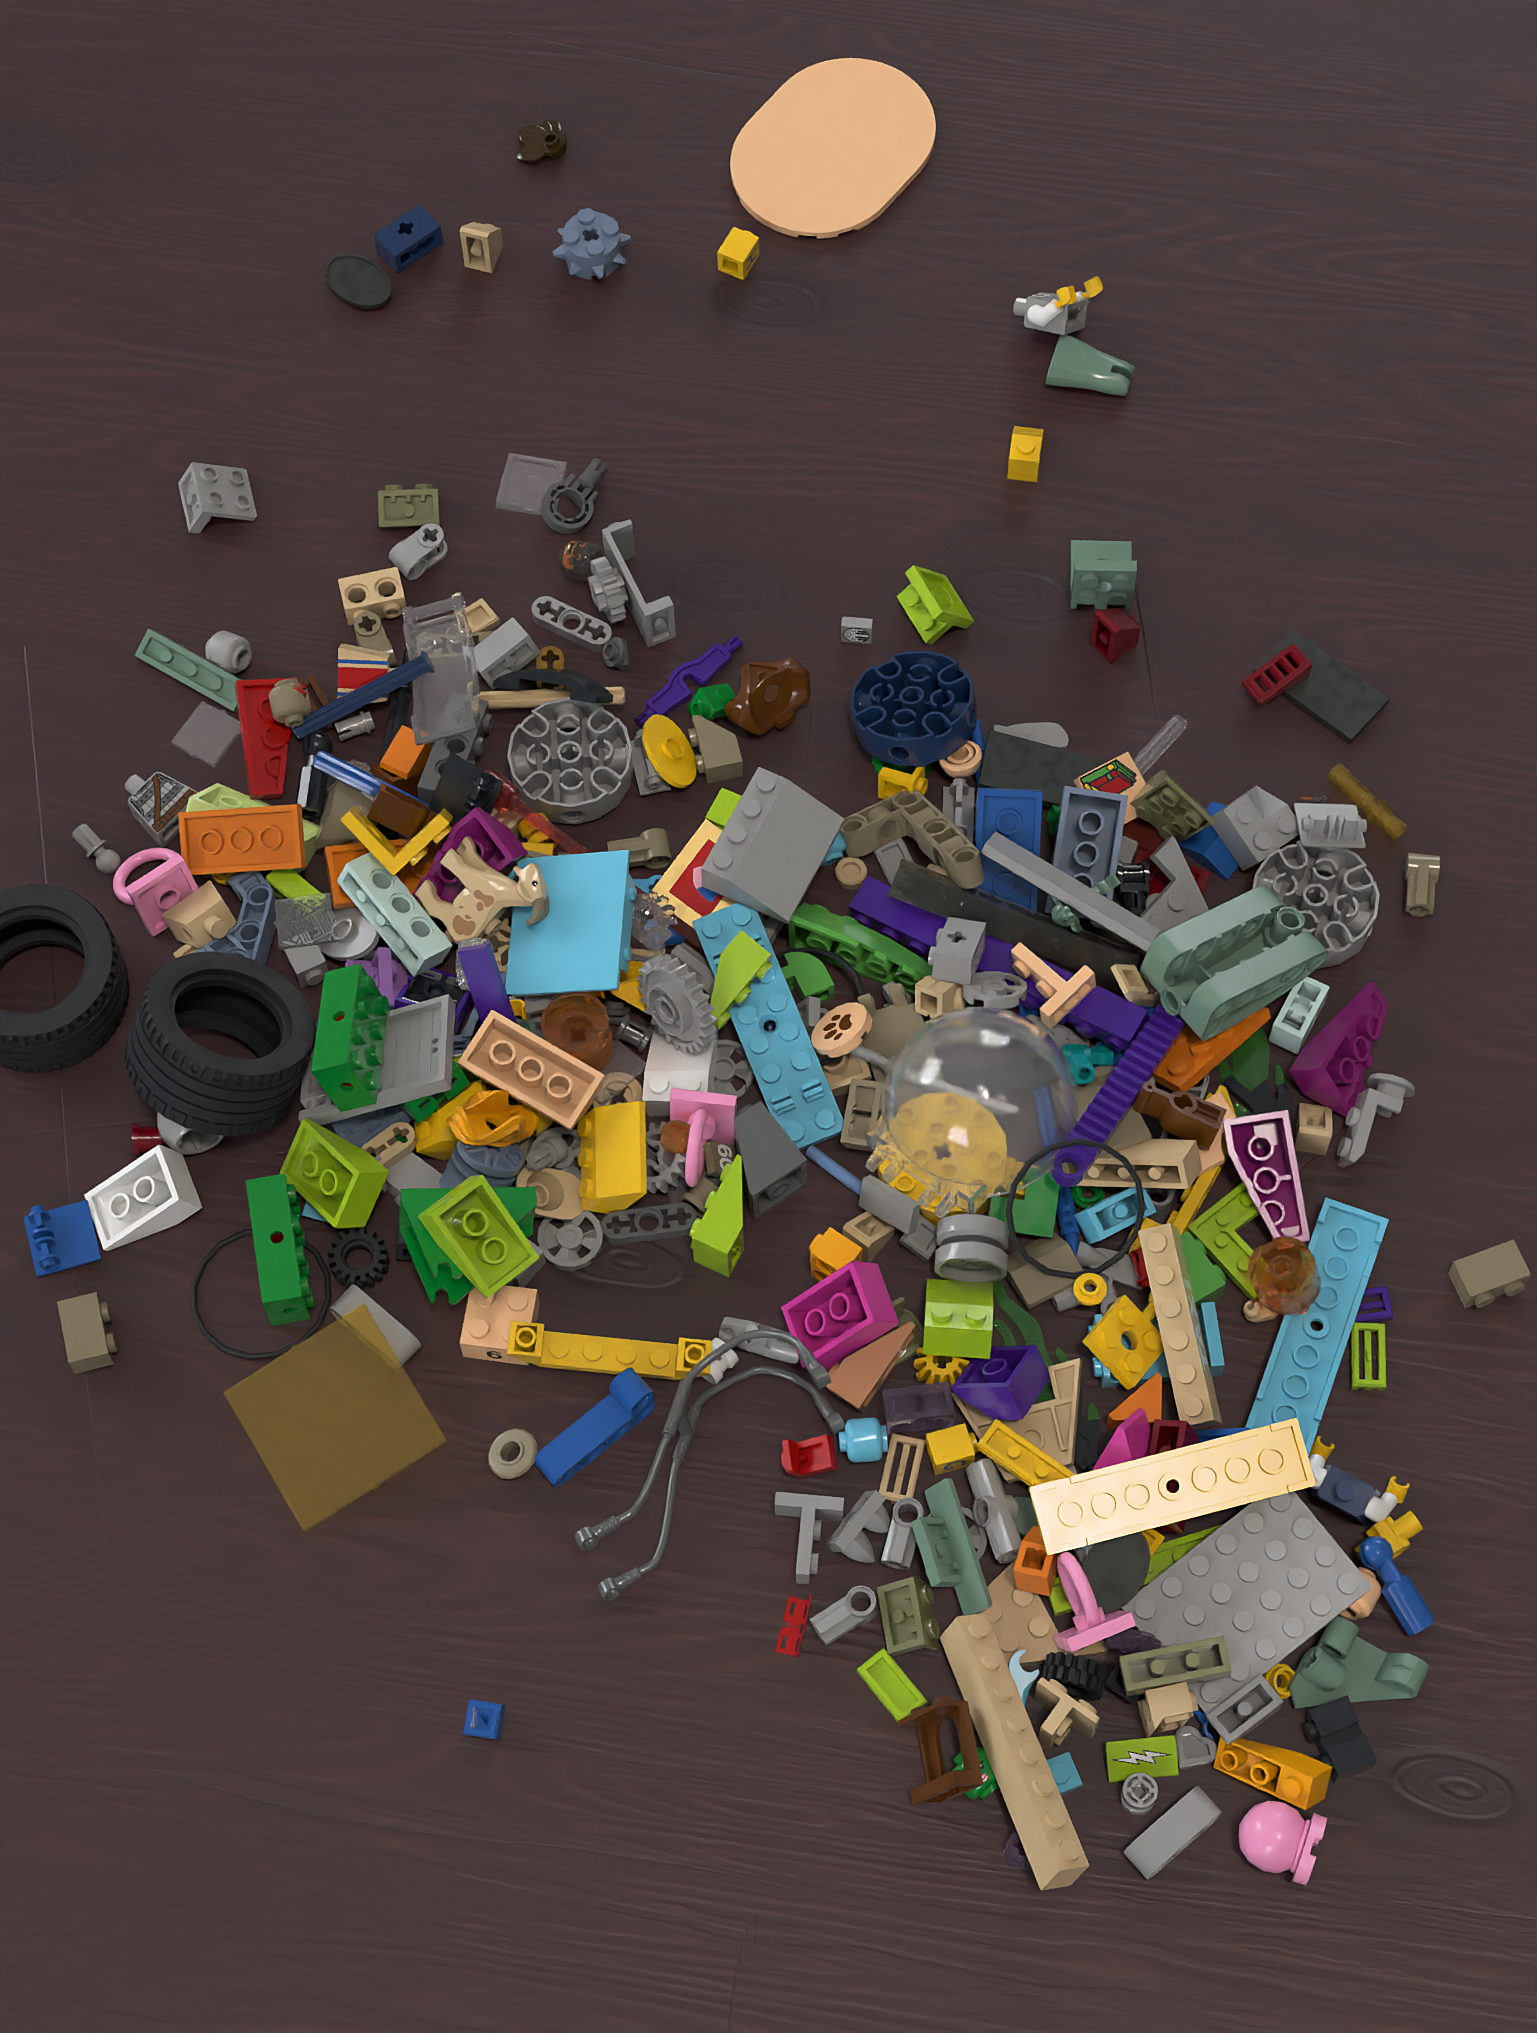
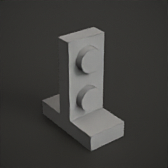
[775,1492,844,1584]

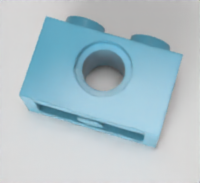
[1074,1187,1157,1244]

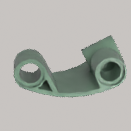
[1288,1616,1430,1708]

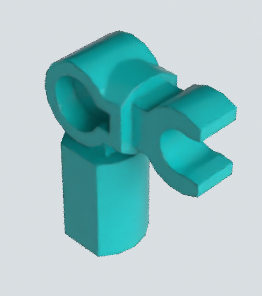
[1061,1044,1113,1084]

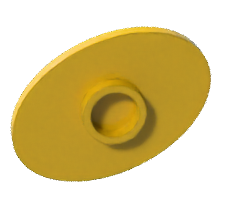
[642,714,697,788]

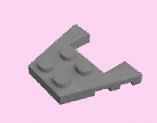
[1090,836,1209,955]

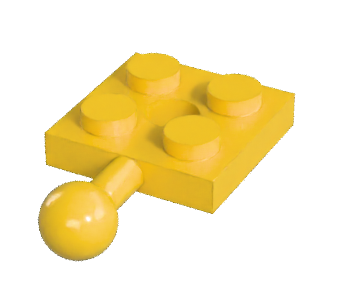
[1082,1292,1164,1390]

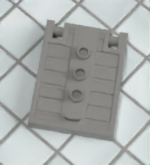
[299,994,456,1125]

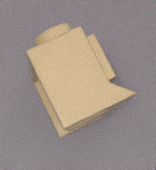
[1137,1682,1198,1738]

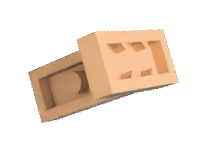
[1011,942,1096,1029]

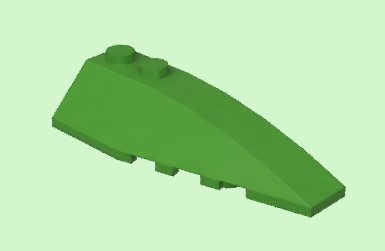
[789,903,968,1010]

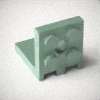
[1070,540,1137,610]

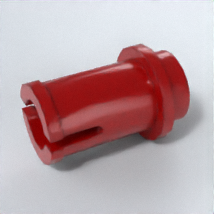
[1130,1247,1151,1292]

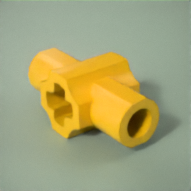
[1353,1511,1423,1568]

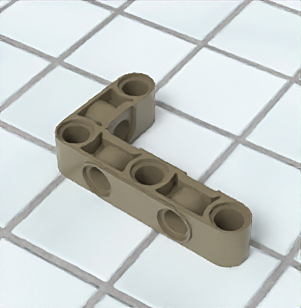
[840,790,985,889]

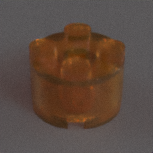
[1248,1236,1321,1315]

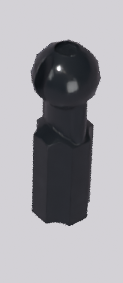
[296,731,333,821]

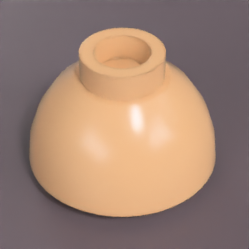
[939,740,982,781]

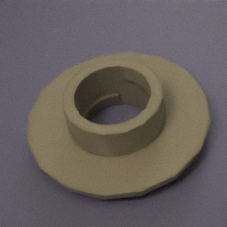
[488,1428,538,1479]

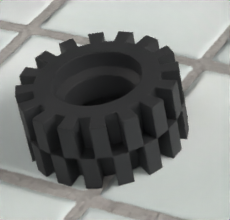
[328,1227,390,1291]
[1042,1652,1108,1701]

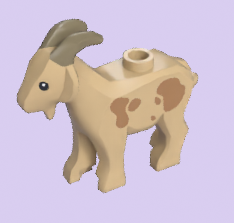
[415,836,550,946]

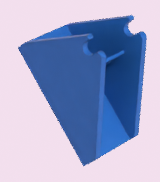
[972,788,1043,918]

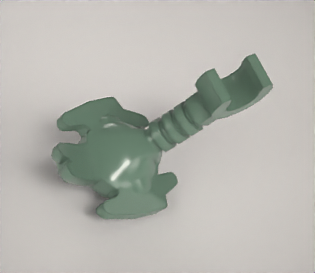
[1051,873,1121,933]

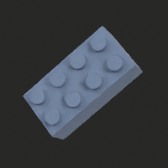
[1044,786,1128,920]

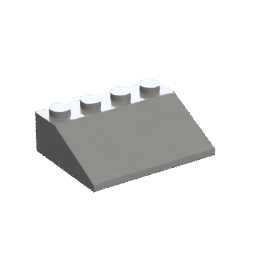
[701,767,845,924]

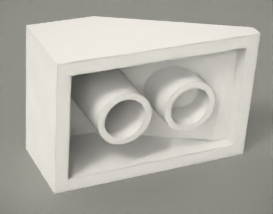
[642,1025,719,1116]
[84,1145,202,1251]

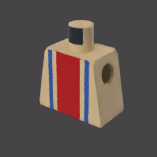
[337,644,408,703]

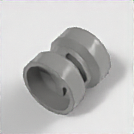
[1120,1772,1158,1815]

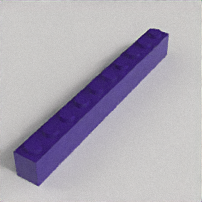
[849,876,1149,1052]

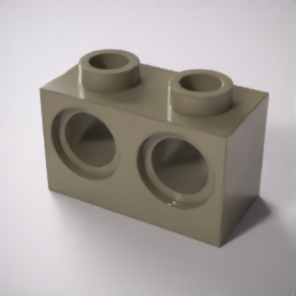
[840,1078,889,1153]

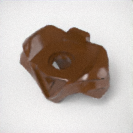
[724,656,811,735]

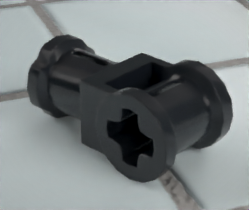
[1116,859,1150,917]

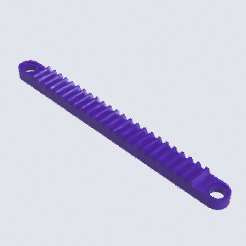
[1051,1002,1188,1187]

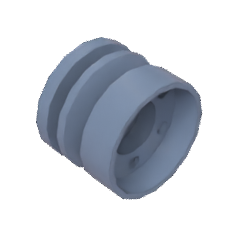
[439,1140,524,1188]

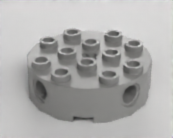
[507,697,634,825]
[1251,840,1380,969]

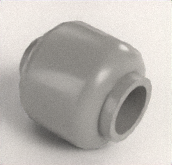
[205,630,252,675]

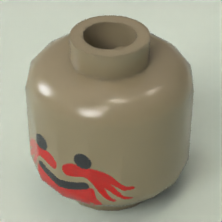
[268,679,312,727]

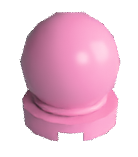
[1238,1801,1327,1885]

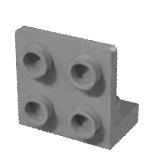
[178,462,257,533]

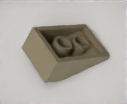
[1051,1065,1152,1158]

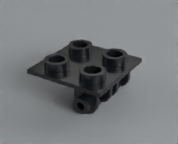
[429,752,504,824]

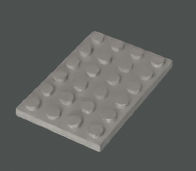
[1121,1492,1373,1715]

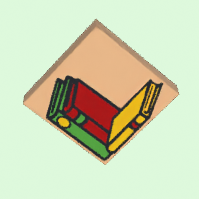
[1074,752,1146,824]

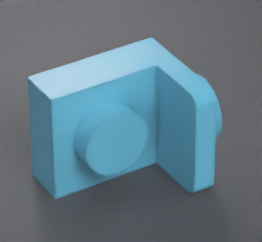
[1046,1752,1083,1795]

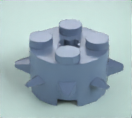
[552,208,631,279]

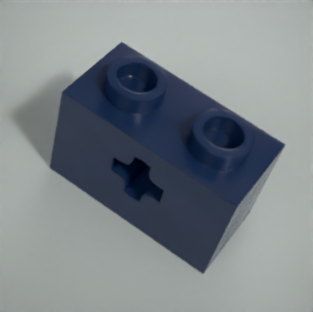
[374,204,444,274]

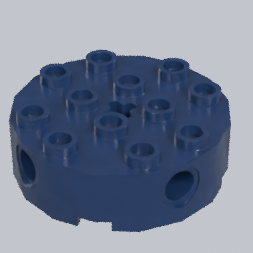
[850,650,977,767]

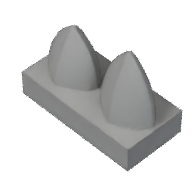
[823,1490,890,1563]

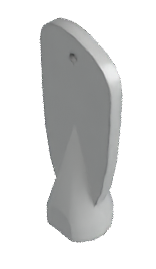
[991,722,1069,749]
[1075,1241,1145,1292]

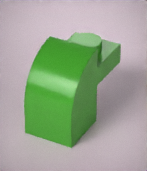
[781,952,834,1004]

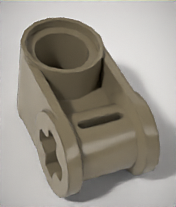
[354,611,397,667]

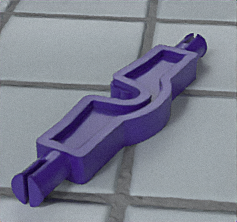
[634,635,743,729]

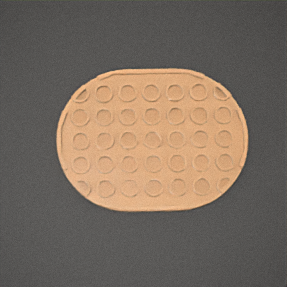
[730,58,936,239]

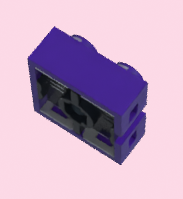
[394,968,474,1035]

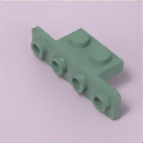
[911,1478,992,1616]

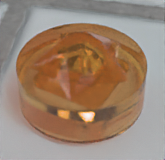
[660,1120,691,1153]

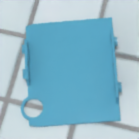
[505,850,637,996]

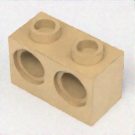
[338,567,408,625]

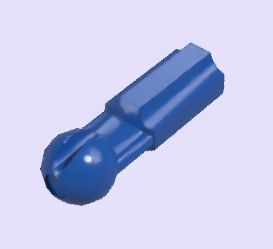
[1359,1536,1435,1636]

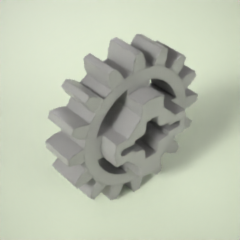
[587,556,629,624]
[646,1121,689,1194]

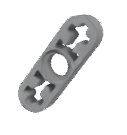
[531,596,612,652]

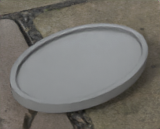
[314,907,380,961]

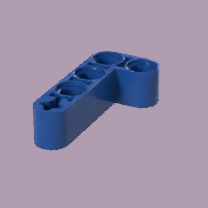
[534,1367,656,1488]

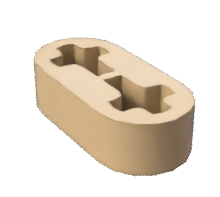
[361,1122,417,1169]

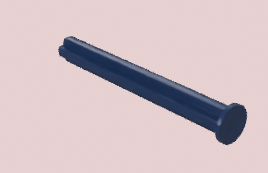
[292,650,435,738]

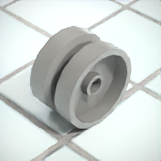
[935,1214,1009,1283]

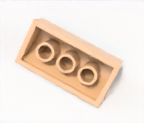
[457,1010,604,1130]

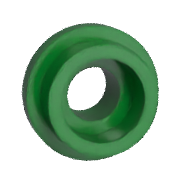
[1072,1186,1105,1209]

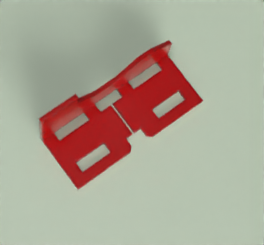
[775,1594,812,1657]

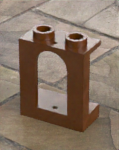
[898,1696,983,1804]

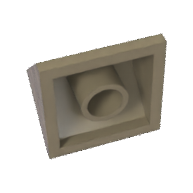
[315,779,377,849]

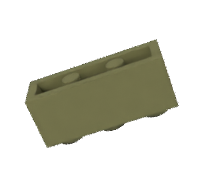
[1119,1636,1232,1697]

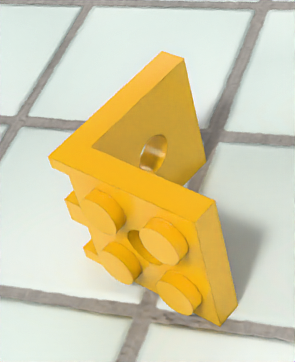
[340,805,453,876]

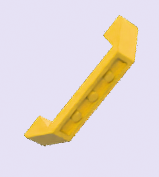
[1126,1085,1237,1255]
[507,1321,713,1380]

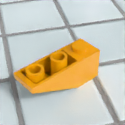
[1213,1736,1332,1810]

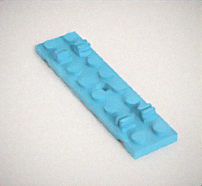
[692,902,844,1151]
[1245,1197,1389,1456]

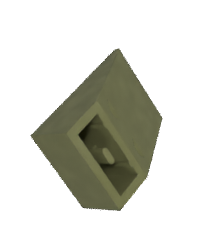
[1129,770,1215,844]

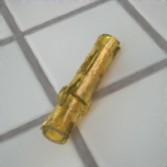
[1327,763,1407,840]

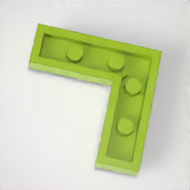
[1186,1182,1279,1302]

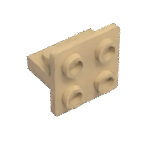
[1034,1677,1100,1752]

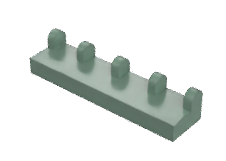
[134,628,242,712]

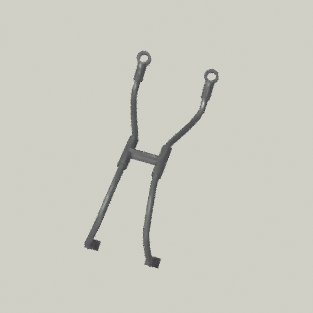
[574,1330,845,1602]

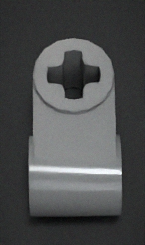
[389,523,448,581]

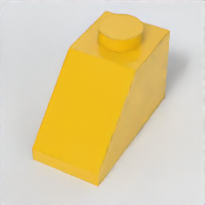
[1007,426,1044,482]

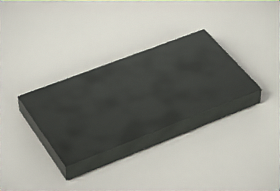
[1253,629,1389,744]
[977,730,1108,808]

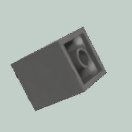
[734,1101,807,1220]

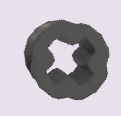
[613,1013,655,1053]

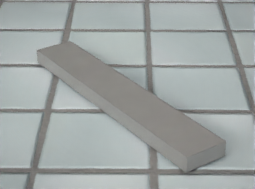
[981,832,1161,951]

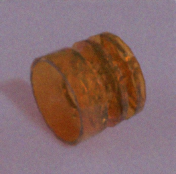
[541,992,615,1072]

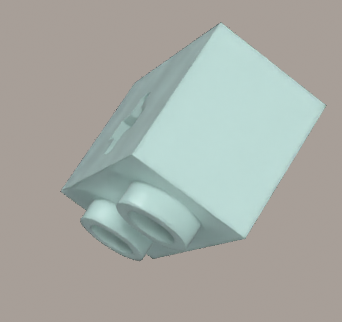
[1269,976,1330,1055]

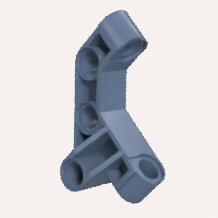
[194,871,280,965]

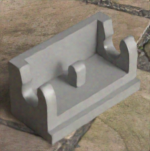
[465,617,541,690]

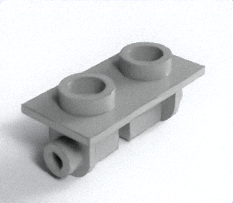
[630,729,671,796]
[943,778,975,844]

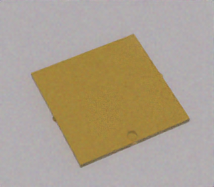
[223,1303,447,1532]

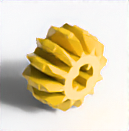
[913,1347,970,1394]

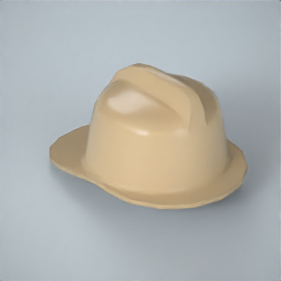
[516,1167,584,1220]

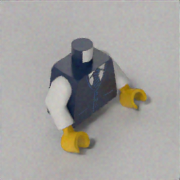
[1308,1436,1410,1526]

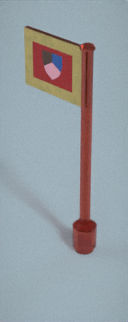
[484,768,737,954]

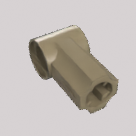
[607,828,672,869]
[1404,852,1440,917]

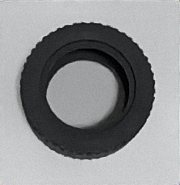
[0,884,130,1073]
[124,951,317,1136]

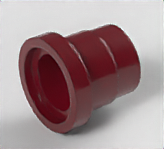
[131,1123,162,1156]

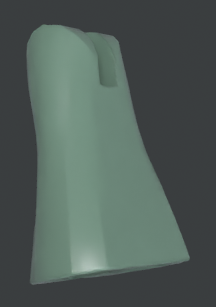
[1045,334,1135,396]

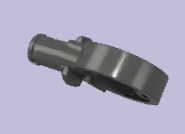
[540,458,608,534]

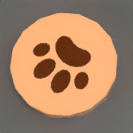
[811,1002,872,1058]

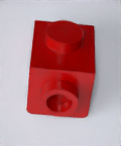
[781,1434,837,1479]

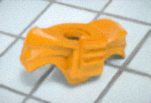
[446,1090,539,1147]

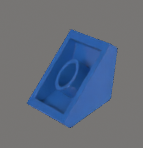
[1178,801,1240,882]

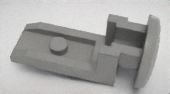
[1337,1073,1415,1168]

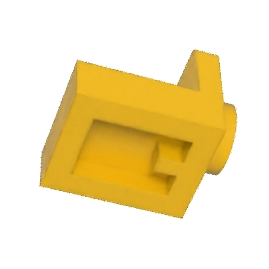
[878,766,928,799]

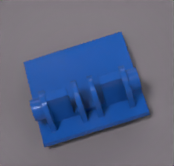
[23,1200,102,1278]

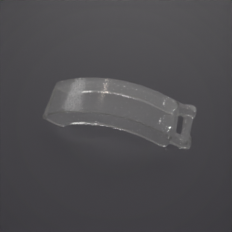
[402,592,481,746]

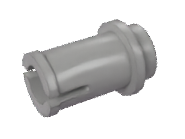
[334,711,376,742]

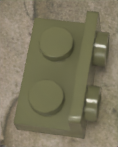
[378,484,440,528]
[877,1577,940,1656]

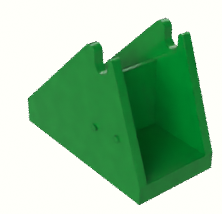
[399,1187,537,1305]

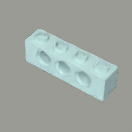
[337,852,453,977]

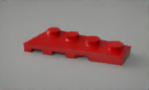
[235,678,297,800]

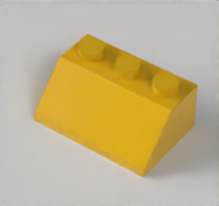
[577,1101,647,1214]

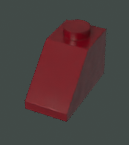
[1090,608,1140,664]

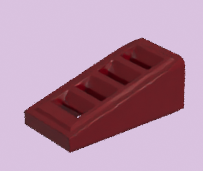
[1242,644,1312,706]

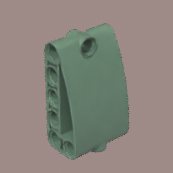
[1140,885,1329,1041]

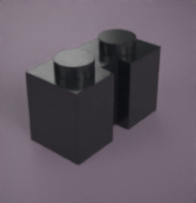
[1303,1695,1377,1783]

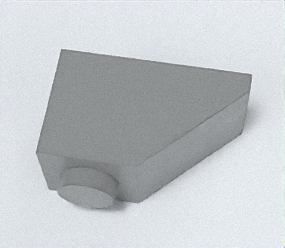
[1206,1674,1283,1745]

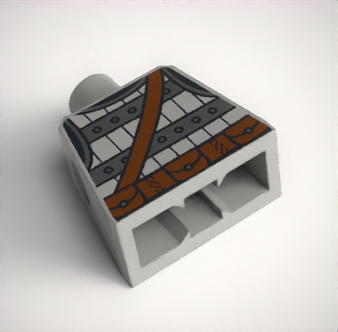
[125,772,198,848]

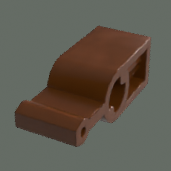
[367,783,455,850]
[1133,1082,1227,1150]

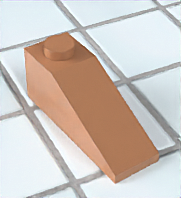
[826,1321,919,1414]

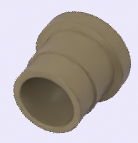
[680,1178,718,1218]

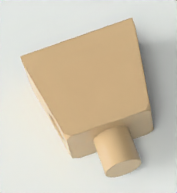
[161,880,237,948]

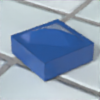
[463,1699,505,1740]

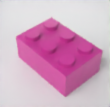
[781,1261,900,1369]

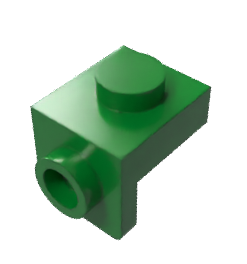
[688,683,736,722]

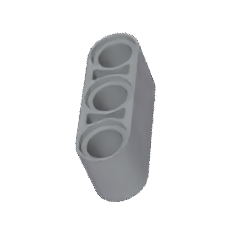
[329,1284,421,1370]
[1123,1786,1223,1880]

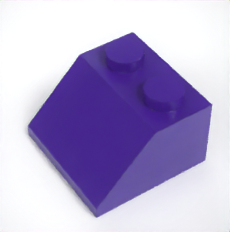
[951,1345,1050,1421]

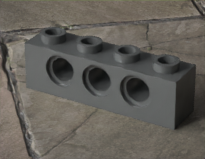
[417,694,493,804]

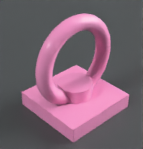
[113,848,198,937]
[670,1088,737,1187]
[1053,1551,1136,1652]

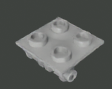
[1293,803,1367,848]

